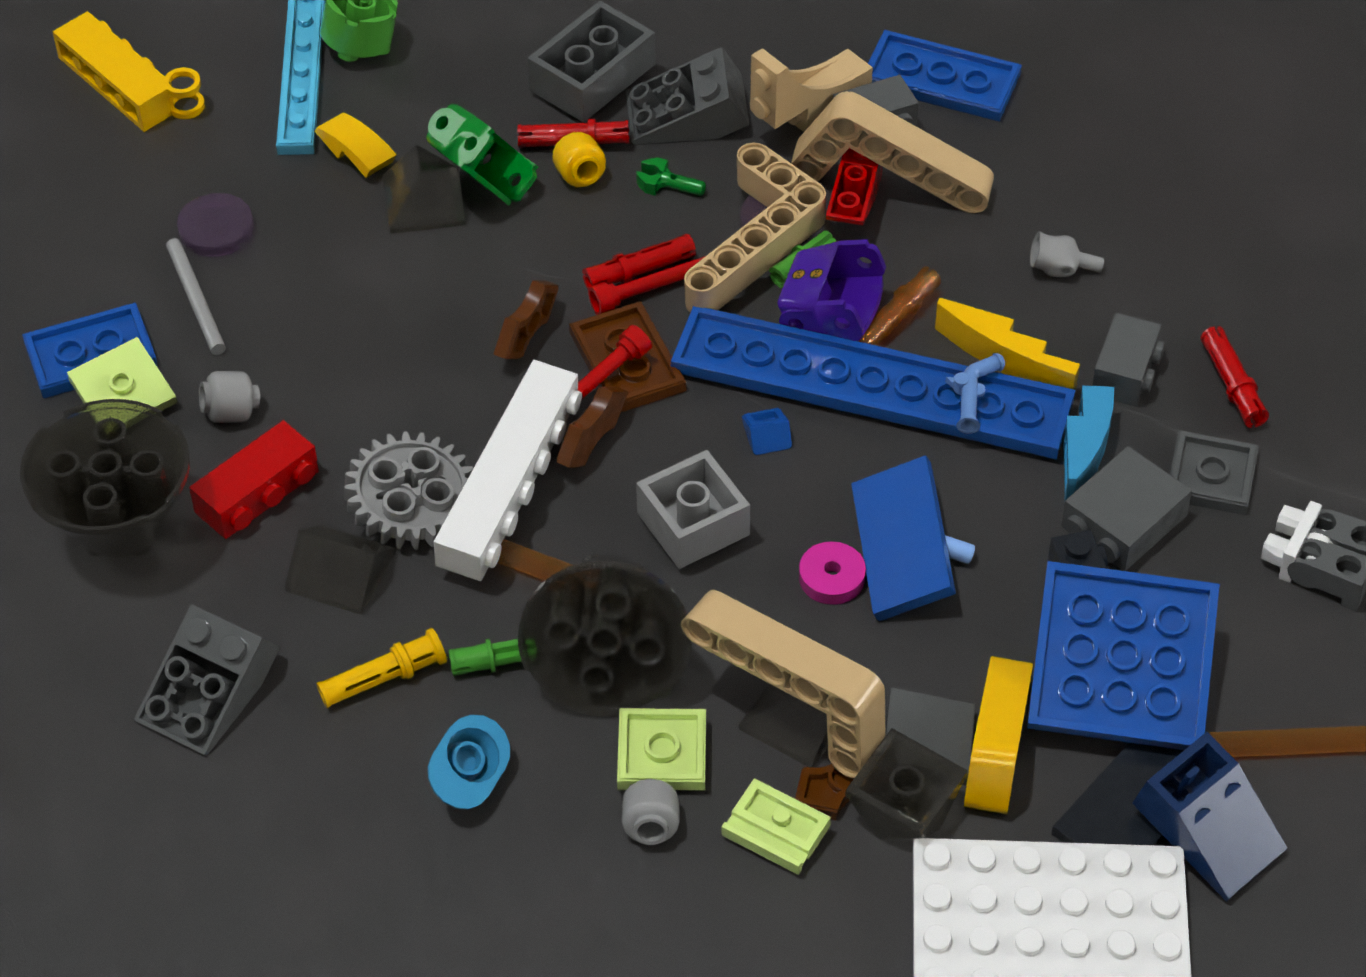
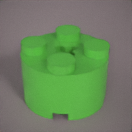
[320,0,398,62]

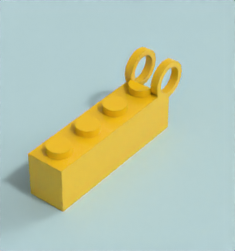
[52,11,205,132]

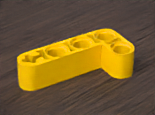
[963,656,1033,814]

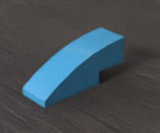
[1063,385,1114,500]

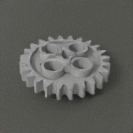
[344,431,474,550]

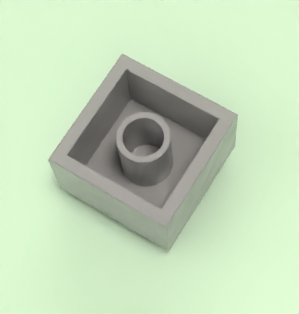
[636,450,750,569]

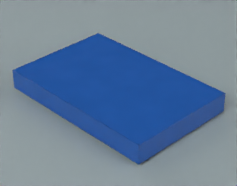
[22,302,158,398]

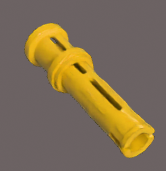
[316,628,447,708]

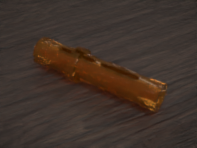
[858,266,941,346]

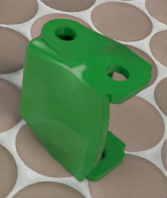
[426,104,538,205]

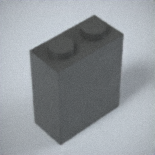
[1061,446,1192,571]

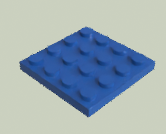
[1027,561,1220,750]

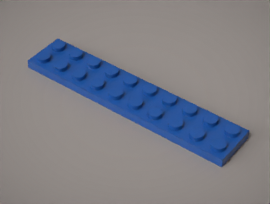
[671,306,1075,459]

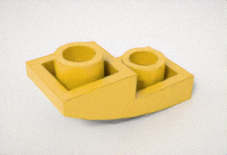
[314,112,397,178]

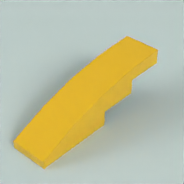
[935,298,1080,391]

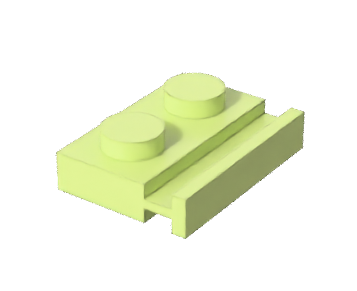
[721,778,831,875]

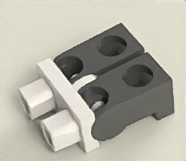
[1261,501,1366,611]

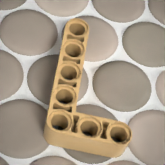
[791,91,994,214]
[684,142,826,312]
[681,590,886,779]

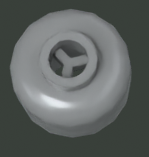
[199,371,260,423]
[622,779,680,845]

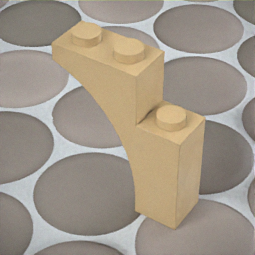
[750,48,873,132]

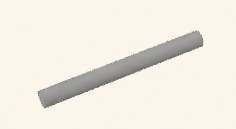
[166,238,226,355]

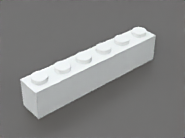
[434,359,582,581]

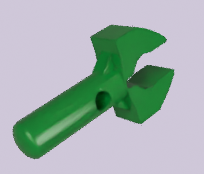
[636,157,706,196]

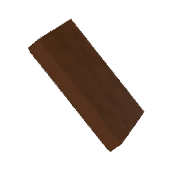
[569,301,686,412]

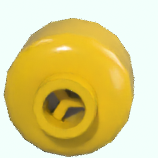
[552,132,606,188]

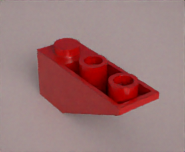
[825,148,883,226]

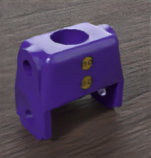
[777,239,886,341]

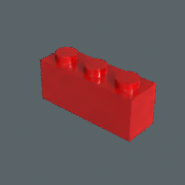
[189,420,319,540]

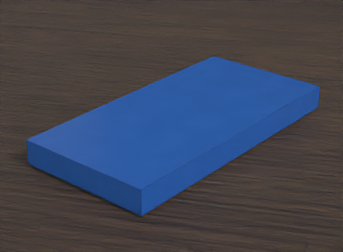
[868,30,1022,122]
[851,455,956,621]

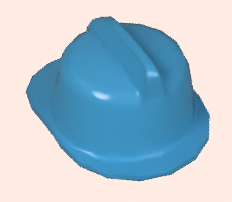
[428,715,510,809]

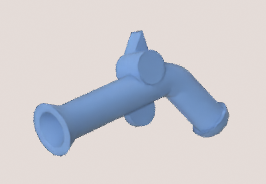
[945,353,1005,434]

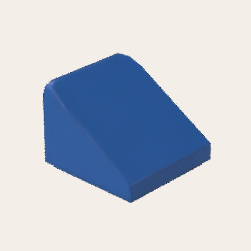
[742,408,792,455]

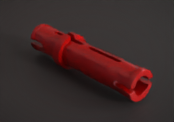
[517,119,630,148]
[582,233,696,289]
[1200,326,1269,428]

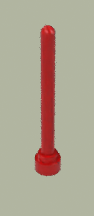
[588,255,707,315]
[578,325,652,400]

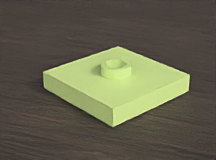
[67,337,177,439]
[617,708,706,790]

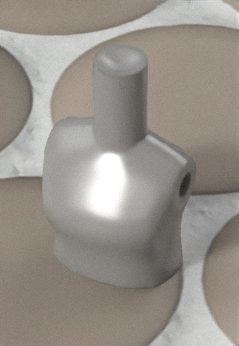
[1030,231,1104,277]

